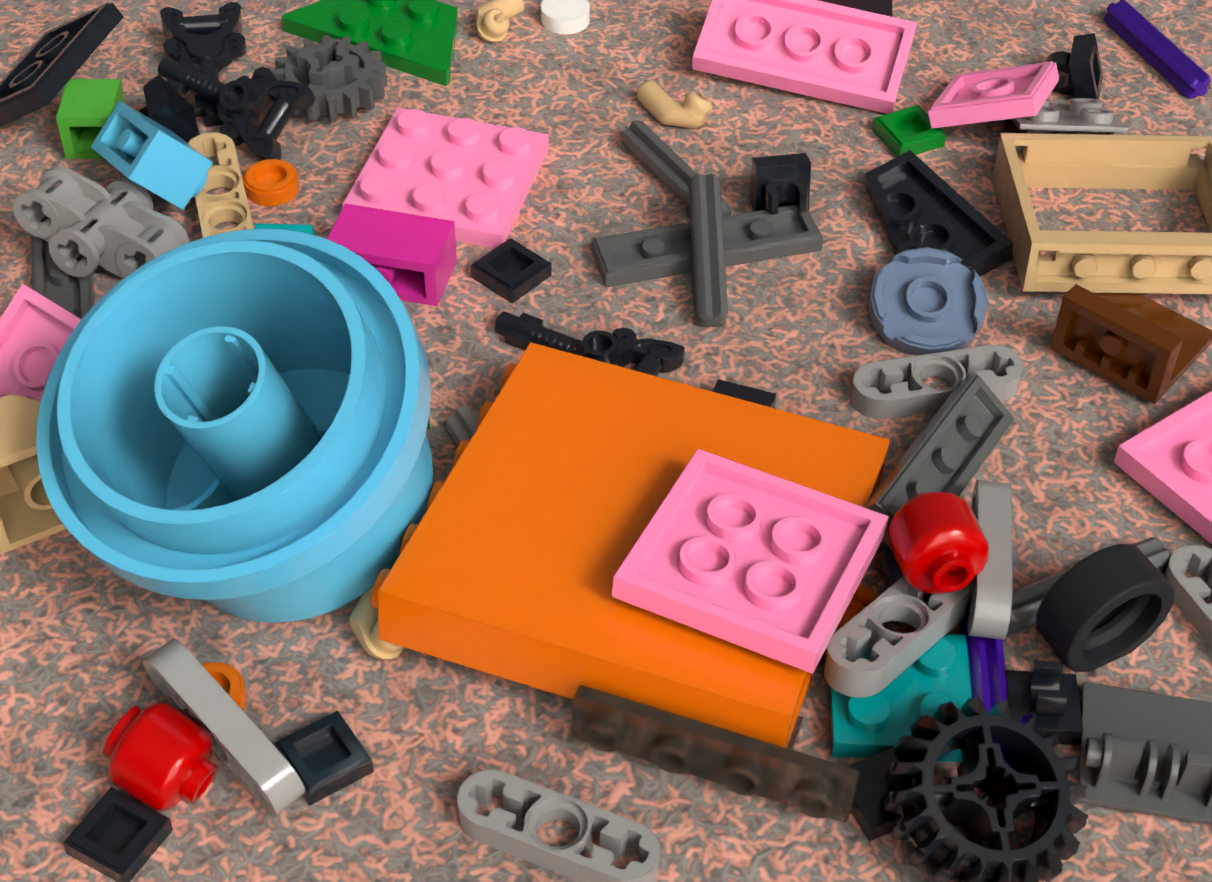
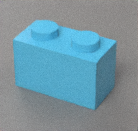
[91,100,213,210]

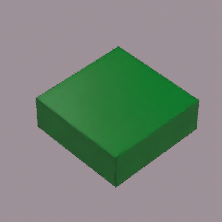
[872,105,946,157]

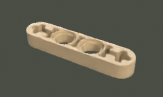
[188,132,254,238]

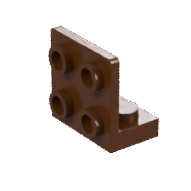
[1050,284,1212,404]

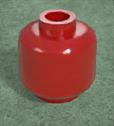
[888,492,989,594]
[102,702,218,812]

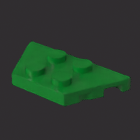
[281,0,458,86]

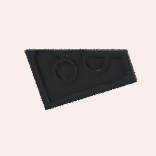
[865,150,1013,277]

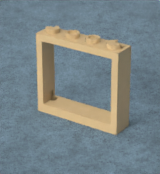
[993,133,1212,294]

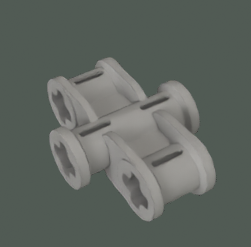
[13,166,189,278]

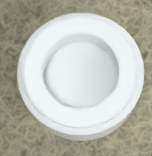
[541,0,590,34]

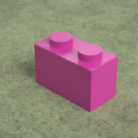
[327,203,457,306]

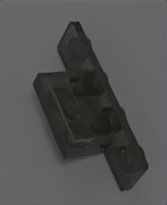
[571,685,860,822]

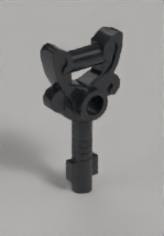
[160,2,246,127]
[158,56,315,160]
[495,311,685,376]

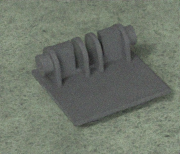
[1079,682,1212,825]

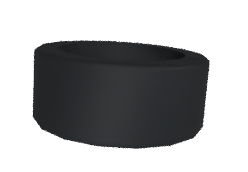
[1036,544,1175,672]

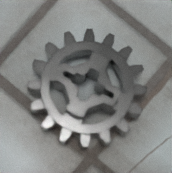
[272,35,387,122]

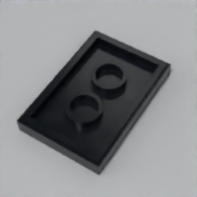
[0,2,124,126]

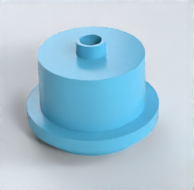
[36,229,433,623]

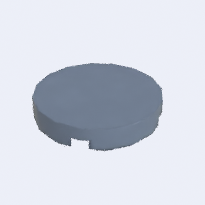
[868,247,988,356]

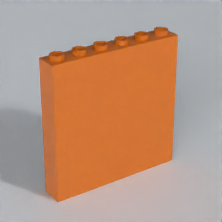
[371,342,890,764]

